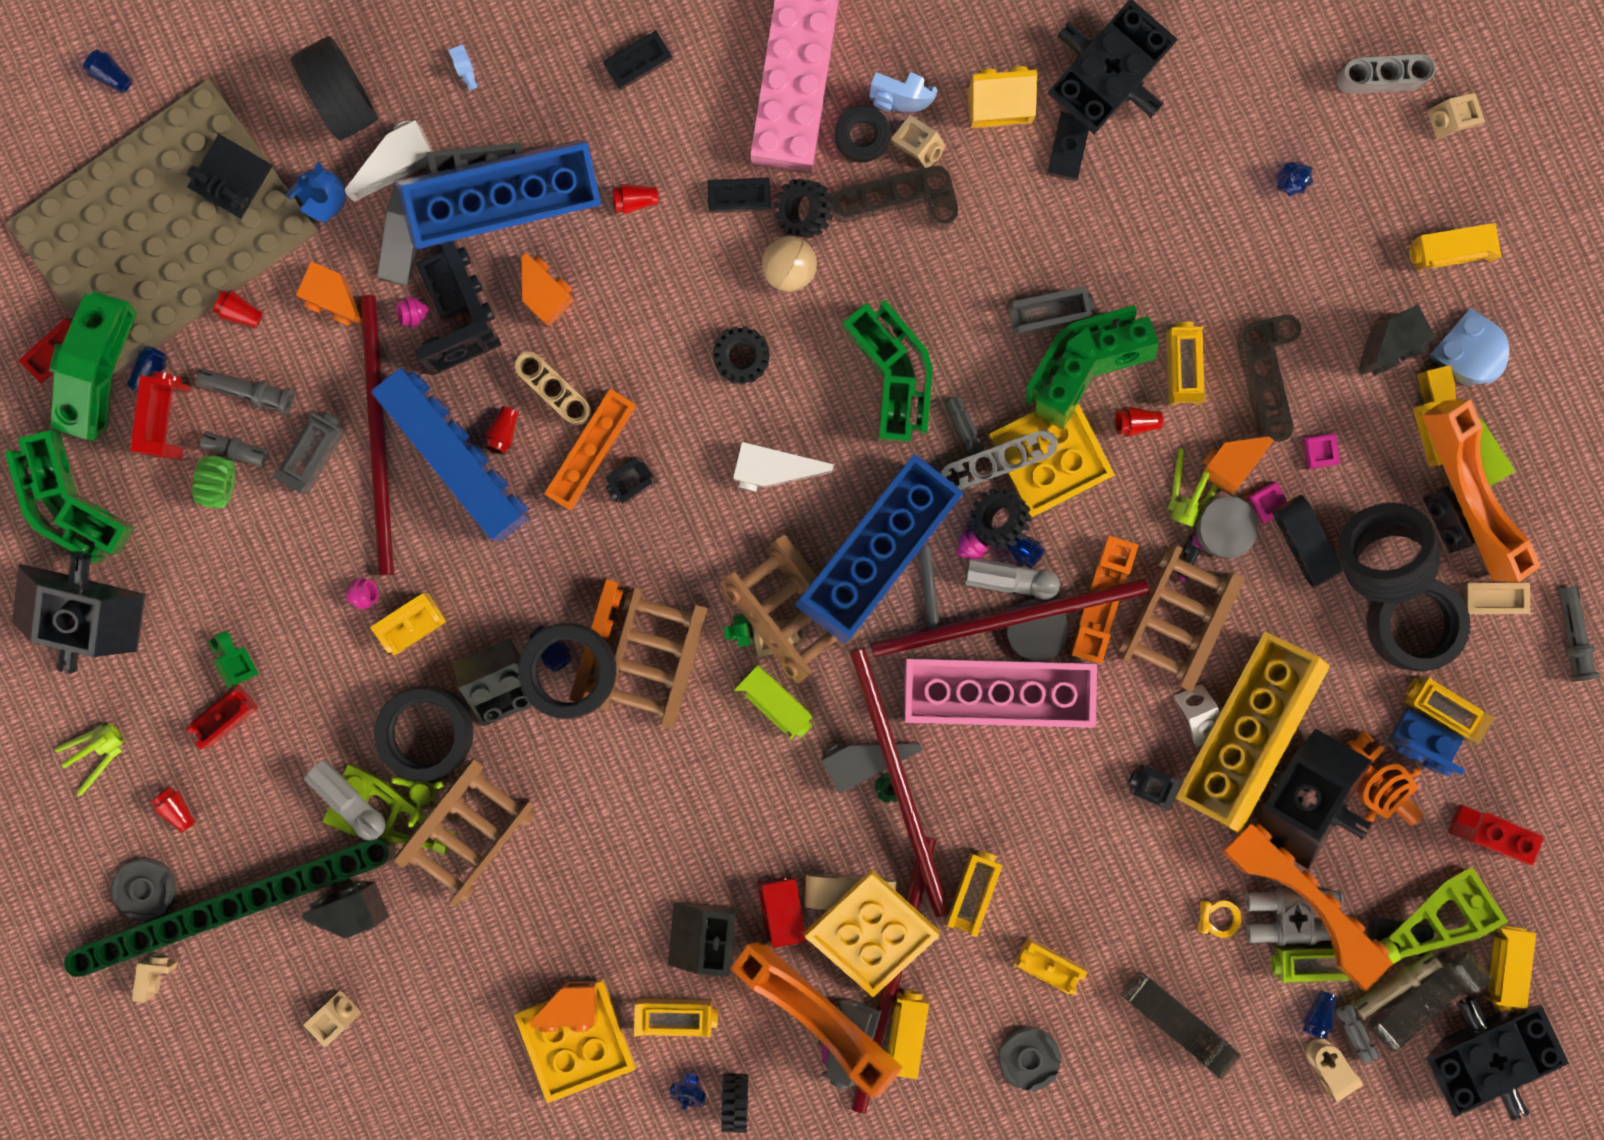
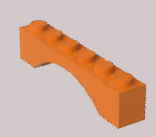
[1422,399,1541,583]
[1220,824,1393,990]
[730,941,903,1098]

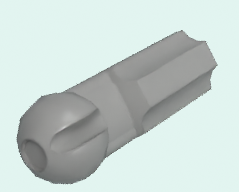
[965,558,1060,600]
[304,759,385,841]

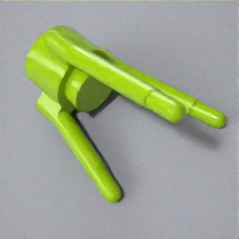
[1167,448,1219,527]
[54,723,125,796]
[391,777,443,827]

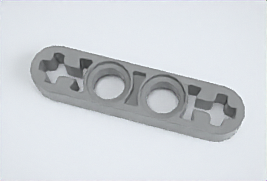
[941,430,1058,490]

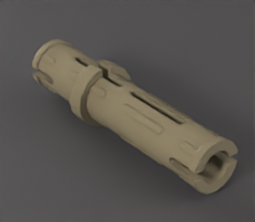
[1353,951,1444,1020]

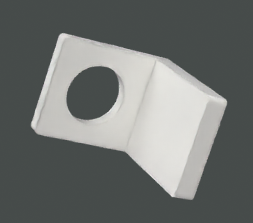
[1174,684,1220,747]

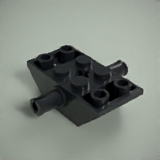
[1047,0,1178,135]
[12,552,146,673]
[1257,728,1373,870]
[1426,996,1569,1121]

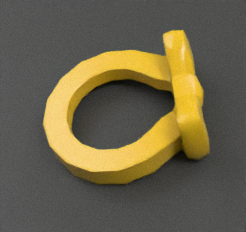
[1197,900,1242,938]

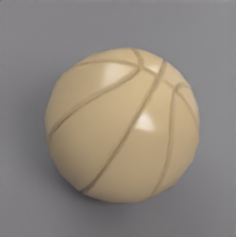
[762,236,817,292]

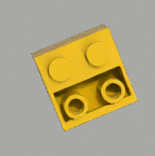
[968,66,1037,128]

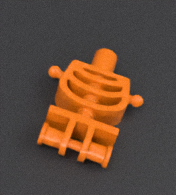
[1347,730,1424,826]

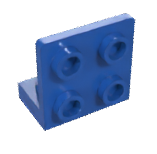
[1388,708,1465,777]

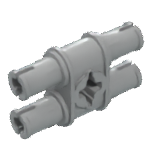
[1245,887,1344,947]

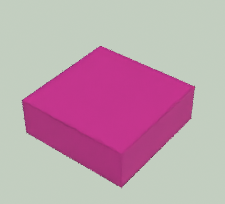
[1302,433,1341,469]
[1247,481,1287,524]

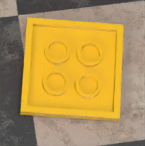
[988,404,1115,517]
[805,869,940,997]
[514,979,636,1103]

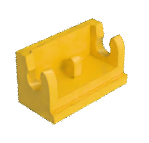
[370,593,447,656]
[1013,937,1088,995]

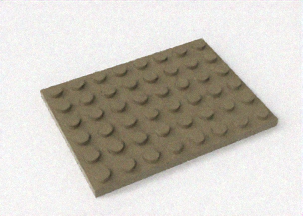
[6,79,320,375]

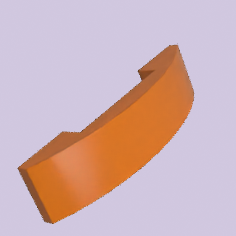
[1071,535,1139,665]

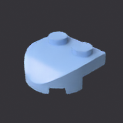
[869,72,938,113]
[1430,308,1509,386]

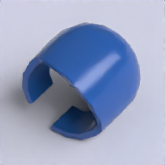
[286,162,346,224]

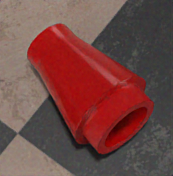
[612,184,659,215]
[213,290,264,329]
[482,406,519,455]
[1115,406,1164,437]
[150,786,196,833]

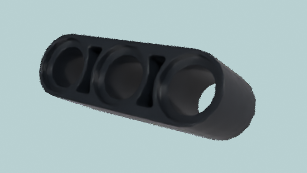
[1272,494,1342,588]

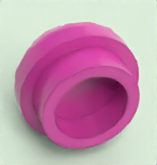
[396,297,430,328]
[956,530,989,559]
[345,578,379,610]

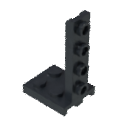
[415,240,502,375]

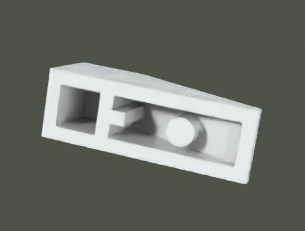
[344,120,432,202]
[733,442,834,492]

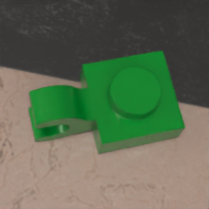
[723,614,755,647]
[208,631,259,689]

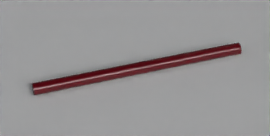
[360,295,394,576]
[870,579,1149,658]
[850,647,950,917]
[851,836,937,1114]

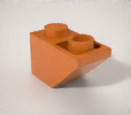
[521,252,575,327]
[296,261,362,326]
[530,982,598,1032]

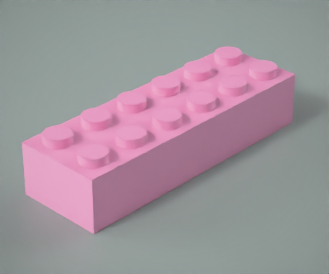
[751,0,839,173]
[903,658,1097,728]

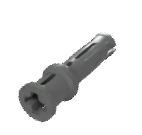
[196,368,295,416]
[1557,585,1600,682]

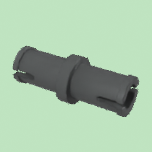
[200,431,268,468]

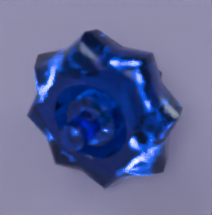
[1275,160,1314,197]
[669,1074,706,1110]

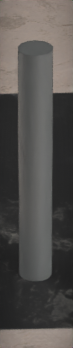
[919,546,940,629]

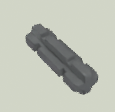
[946,396,984,456]
[1336,1003,1379,1063]

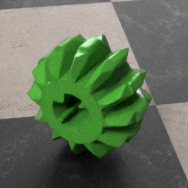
[191,455,236,509]

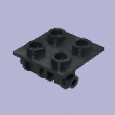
[187,133,273,219]

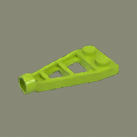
[323,764,455,855]
[1379,867,1508,965]

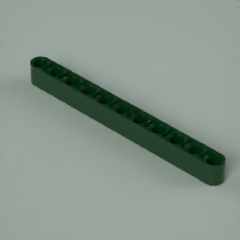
[64,837,396,978]

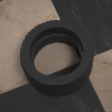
[290,36,378,141]
[1339,502,1440,603]
[1366,579,1471,671]
[518,623,617,719]
[374,686,473,781]

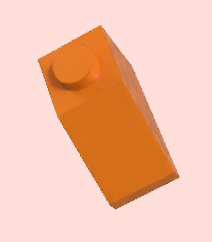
[1201,437,1274,496]

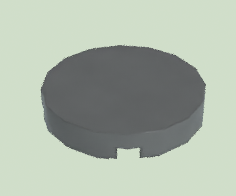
[1196,496,1258,559]
[1006,600,1068,661]
[111,857,177,921]
[998,1026,1061,1091]

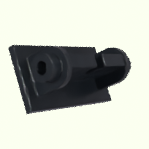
[1422,486,1476,553]

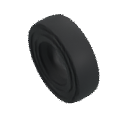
[834,105,890,163]

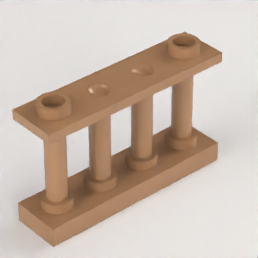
[720,534,861,683]
[1118,546,1245,692]
[600,587,709,729]
[394,757,534,907]

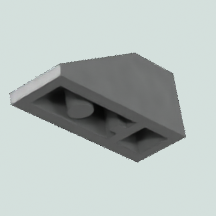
[425,142,522,174]
[377,181,418,286]
[821,742,923,794]

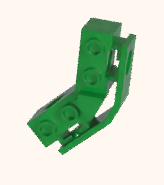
[49,291,137,441]
[842,300,933,444]
[1026,305,1159,430]
[4,430,135,564]

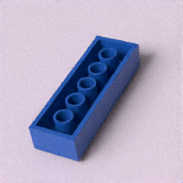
[396,139,601,249]
[371,367,530,542]
[795,453,964,644]

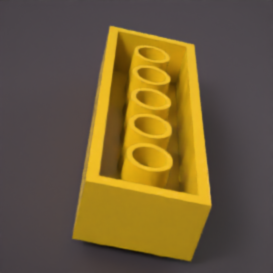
[1175,631,1330,833]

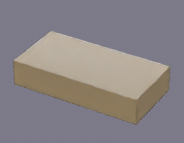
[1464,583,1530,614]

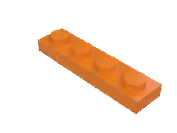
[544,388,637,511]
[569,579,624,701]

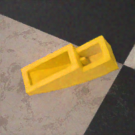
[1413,365,1456,467]

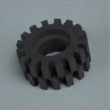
[774,179,834,238]
[713,326,770,385]
[970,487,1032,549]
[721,1073,748,1133]

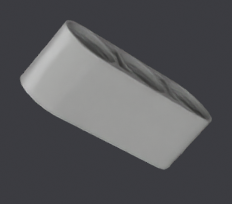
[1336,54,1436,94]

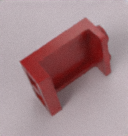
[130,371,191,460]
[1448,804,1544,866]

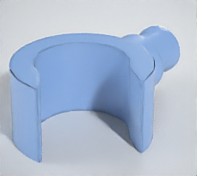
[448,44,478,90]

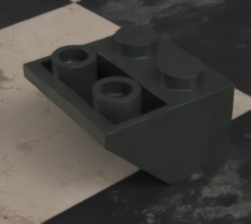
[1358,304,1436,376]
[453,638,532,727]
[301,881,389,939]
[668,902,736,977]

